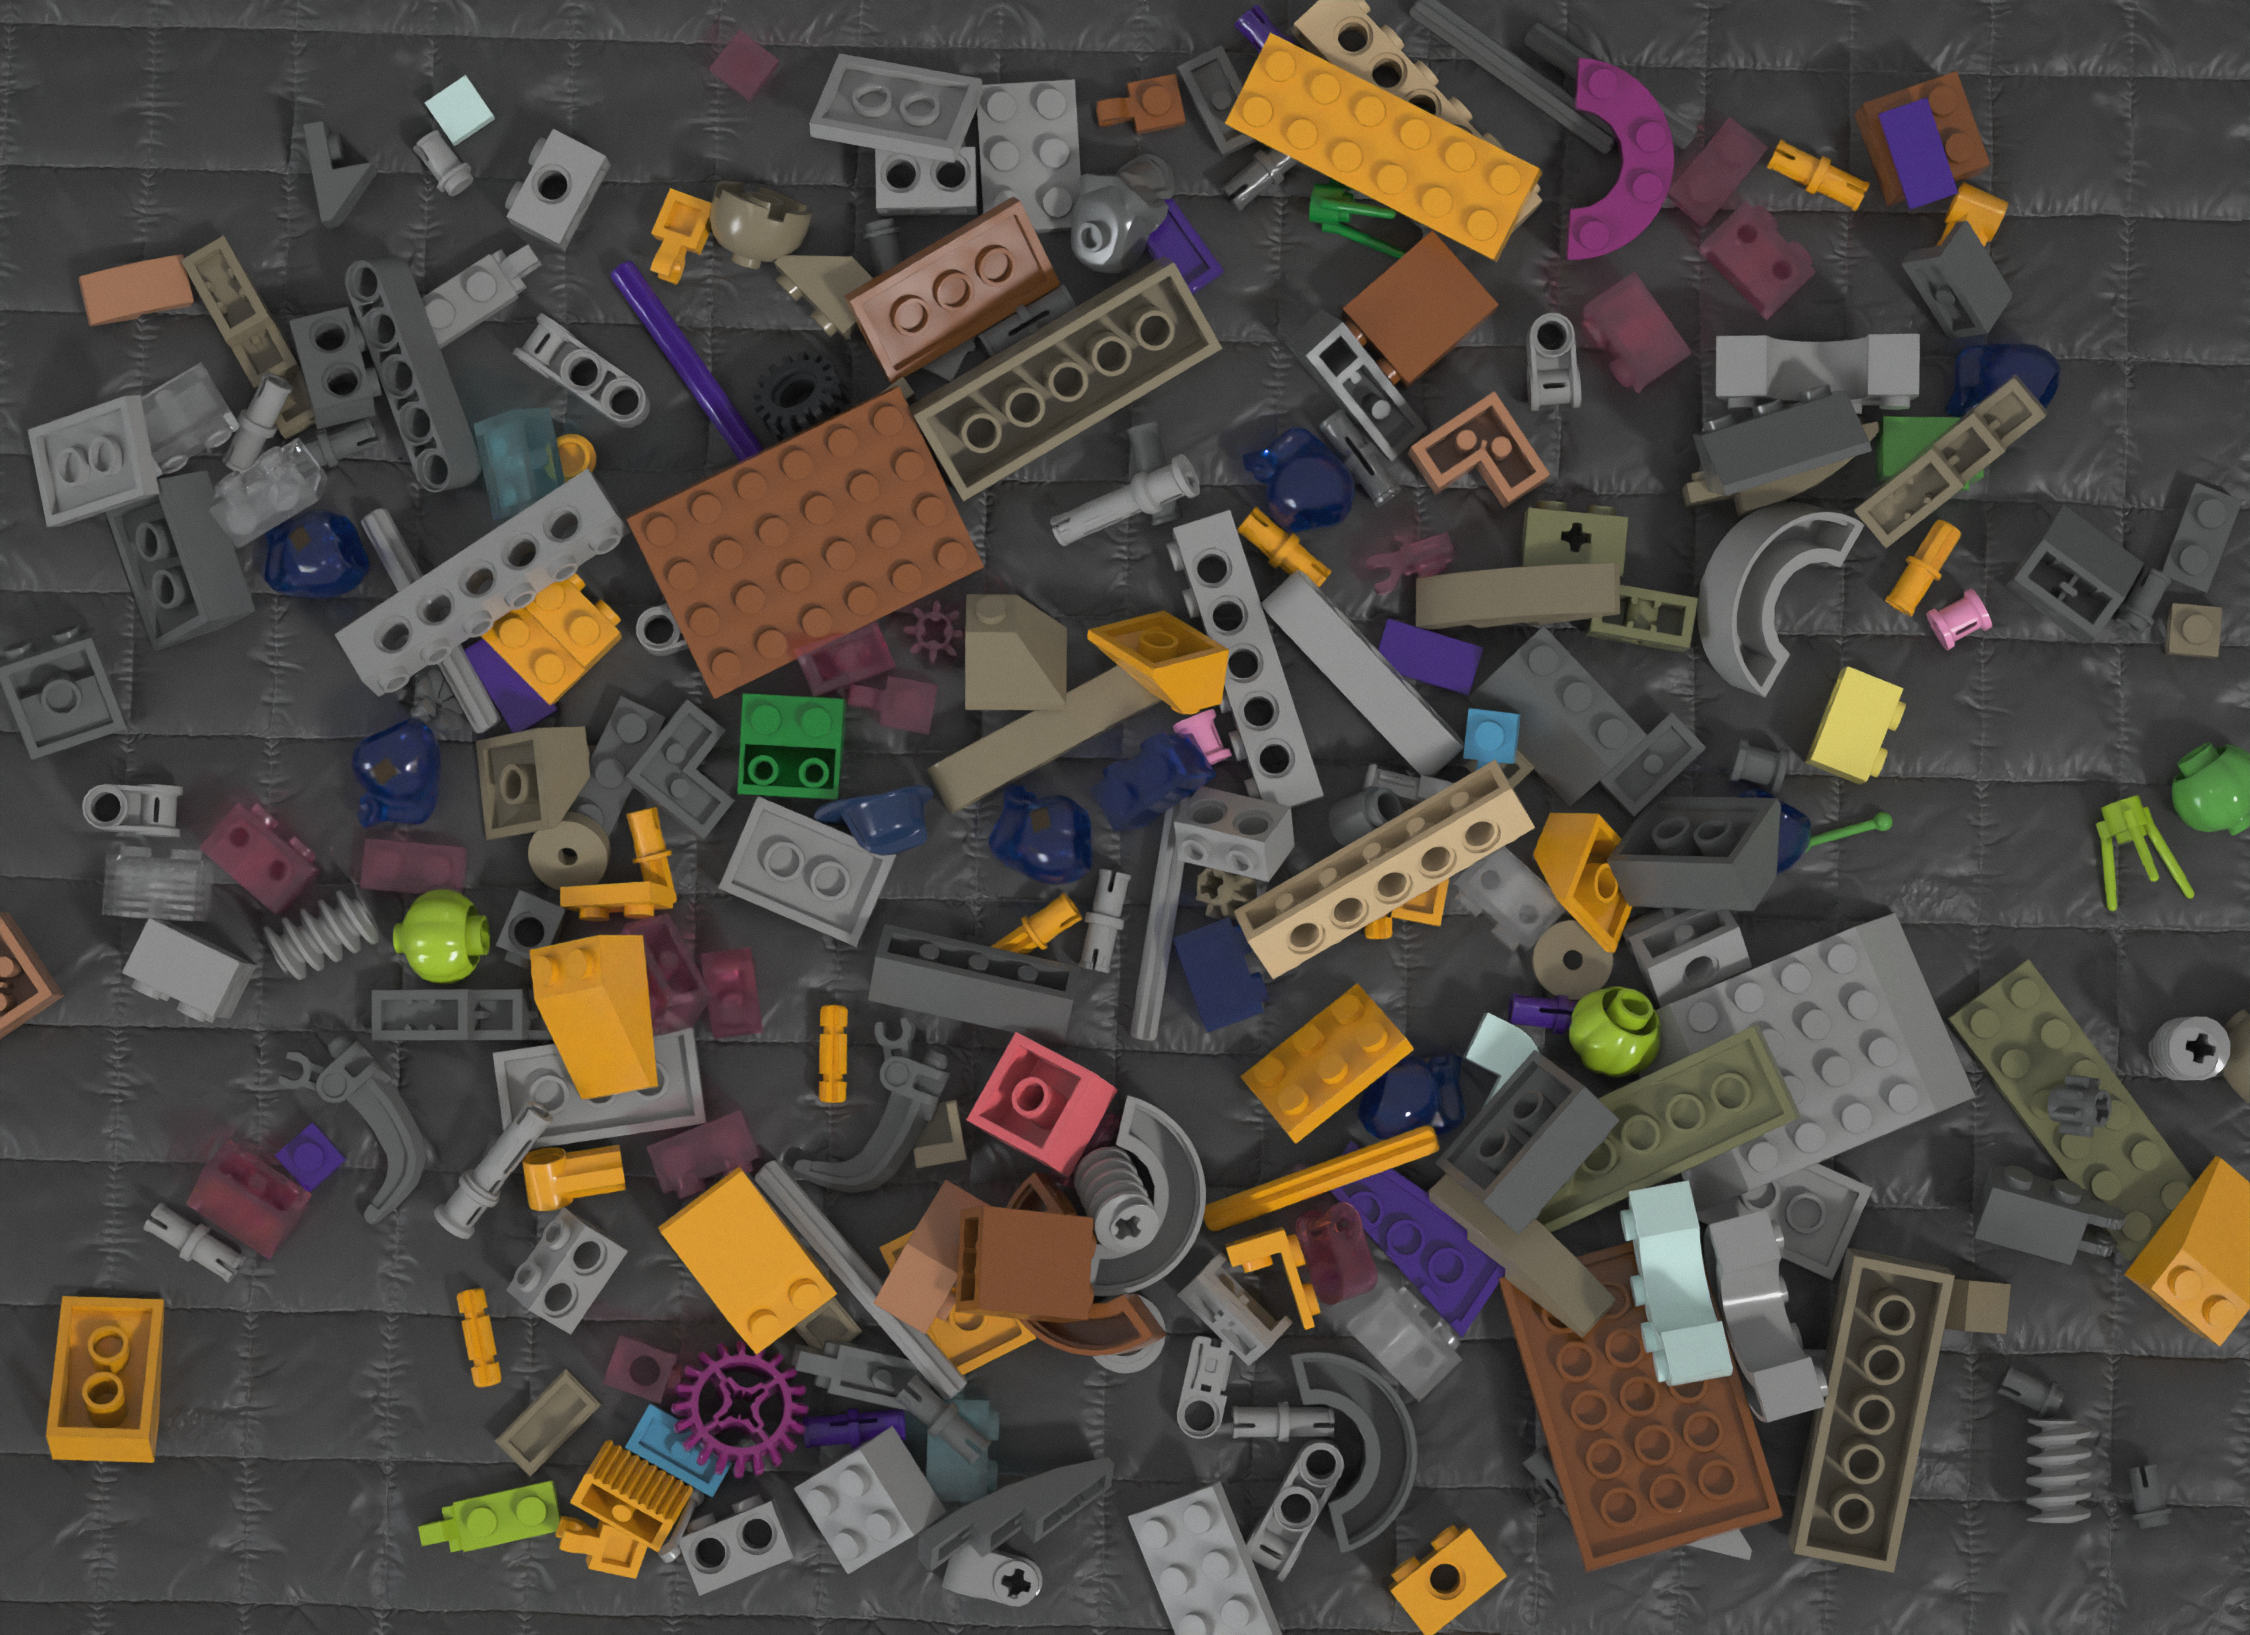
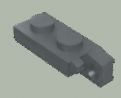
[791,1340,931,1411]

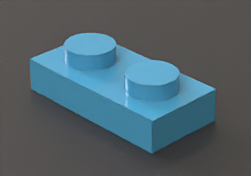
[625,1403,732,1497]

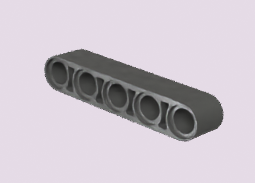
[345,255,482,493]

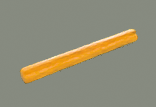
[1203,1125,1440,1231]

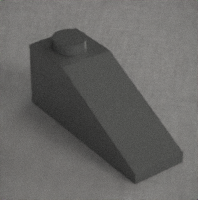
[1285,309,1428,462]

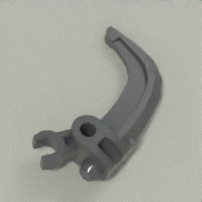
[793,1017,951,1193]
[278,1034,426,1224]

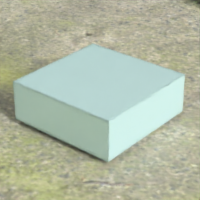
[425,75,495,146]

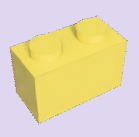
[1804,666,1906,785]

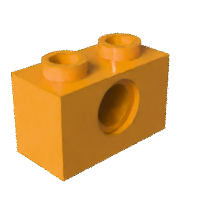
[1388,1524,1507,1635]

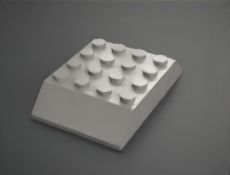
[1638,913,1976,1212]

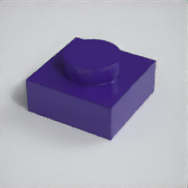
[275,1122,348,1193]

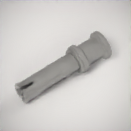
[1050,454,1200,547]
[434,1100,553,1239]

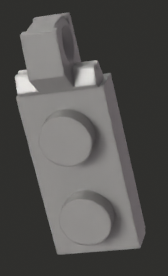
[421,244,542,349]

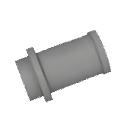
[413,130,474,196]

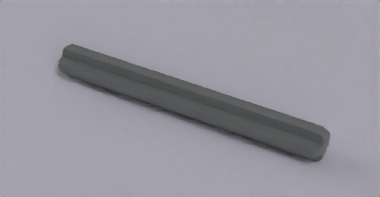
[1409,0,1617,154]

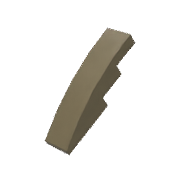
[181,235,315,441]
[1854,374,2048,548]
[1416,563,1620,630]
[1429,1173,1616,1338]

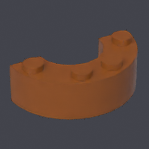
[1006,1172,1167,1356]

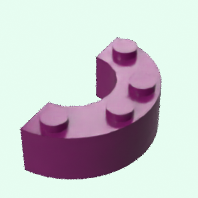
[1565,58,1674,260]

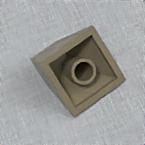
[965,594,1067,710]
[476,726,590,840]

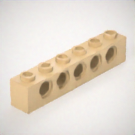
[1292,0,1542,234]
[1234,759,1535,979]

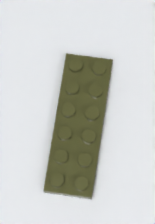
[1946,959,2195,1261]
[1536,1024,1801,1233]

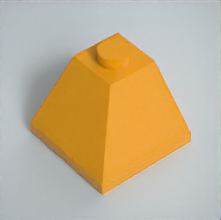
[1087,610,1229,714]
[1533,813,1633,953]

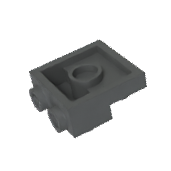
[0,623,128,760]

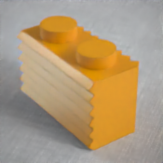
[570,1440,693,1552]

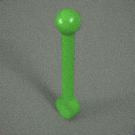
[1790,812,1893,854]

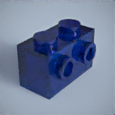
[1090,731,1217,831]
[1172,918,1270,1033]

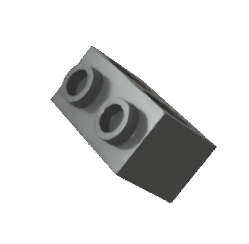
[289,306,382,429]

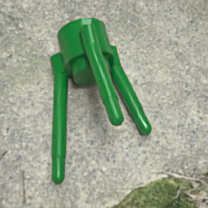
[1309,178,1406,259]

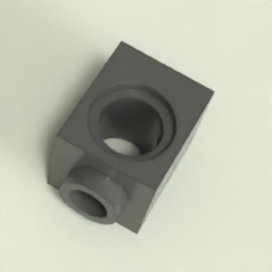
[496,890,571,971]

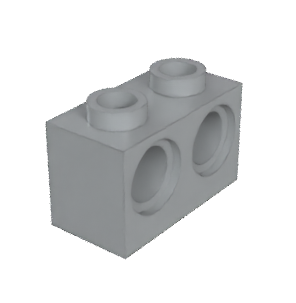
[875,141,977,217]
[1174,786,1295,882]
[506,1207,628,1335]
[679,1494,796,1596]

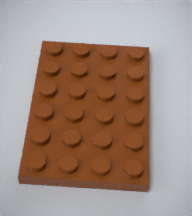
[625,385,984,699]
[1498,1241,1783,1573]

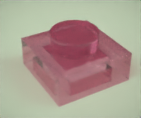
[709,30,780,103]

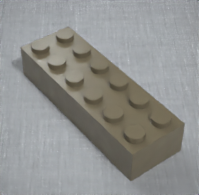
[909,256,1222,502]
[1787,1247,1955,1573]

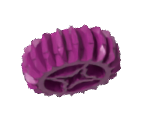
[671,1340,809,1478]

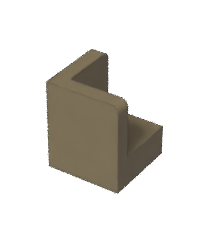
[913,1100,968,1168]

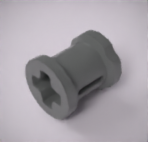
[1729,737,1789,794]

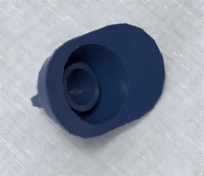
[814,785,934,856]

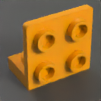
[1224,1226,1321,1330]

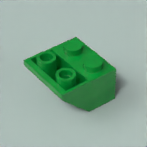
[737,693,847,799]

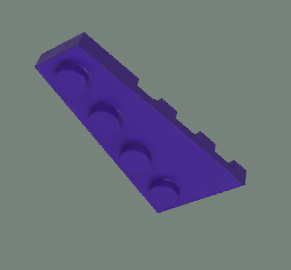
[1330,1141,1505,1338]

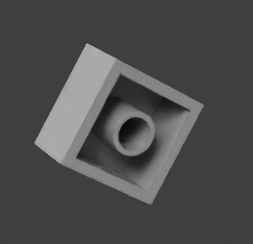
[122,918,257,1023]
[794,1426,947,1574]

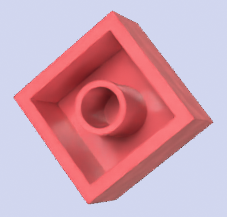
[966,1032,1118,1178]

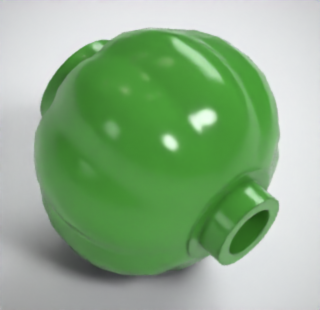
[2172,742,2250,836]

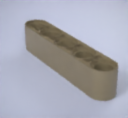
[926,665,1163,814]

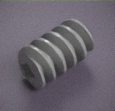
[263,885,379,980]
[2149,1016,2231,1081]
[1073,1146,1159,1253]
[2026,1418,2092,1523]

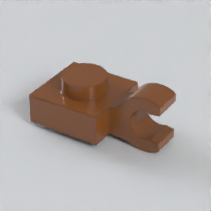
[1095,73,1186,135]

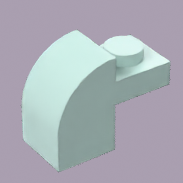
[1463,1013,1540,1109]

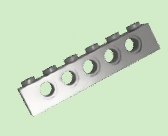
[335,468,631,697]
[1166,510,1324,808]

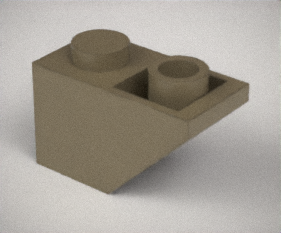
[774,255,873,341]

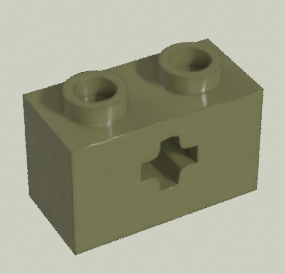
[1520,501,1628,579]
[1585,585,1698,653]

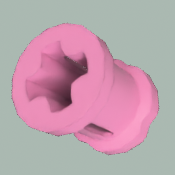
[1926,588,1992,650]
[1173,709,1232,772]

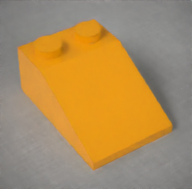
[530,935,658,1100]
[2124,1156,2250,1347]
[658,1166,837,1355]
[46,1296,165,1463]

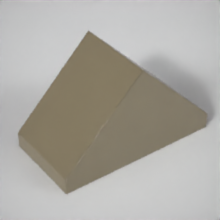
[1944,1278,2011,1334]

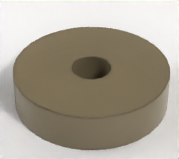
[528,812,611,891]
[1531,920,1613,1000]

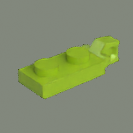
[418,1480,561,1552]

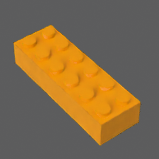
[1225,33,1542,262]

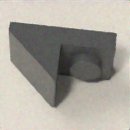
[303,121,378,230]

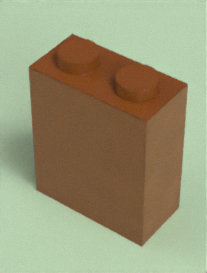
[1341,230,1499,390]
[955,1206,1096,1323]

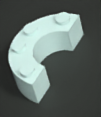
[1620,1180,1733,1387]

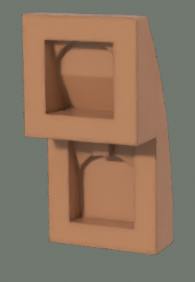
[78,254,194,327]

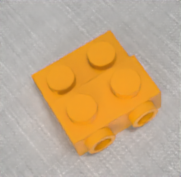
[480,573,622,706]

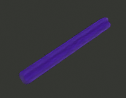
[610,260,764,461]

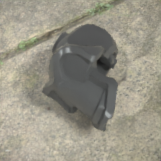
[1071,154,1175,274]

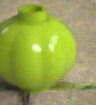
[393,889,490,985]
[1569,986,1661,1078]

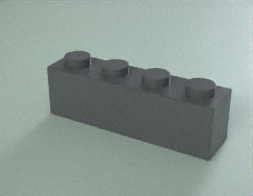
[868,924,1081,1044]

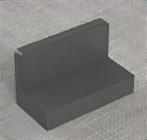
[1901,220,2012,340]

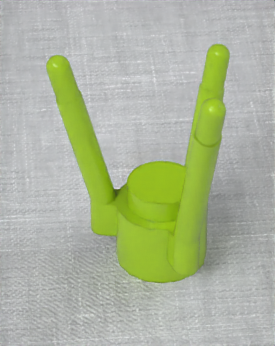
[2096,795,2195,911]

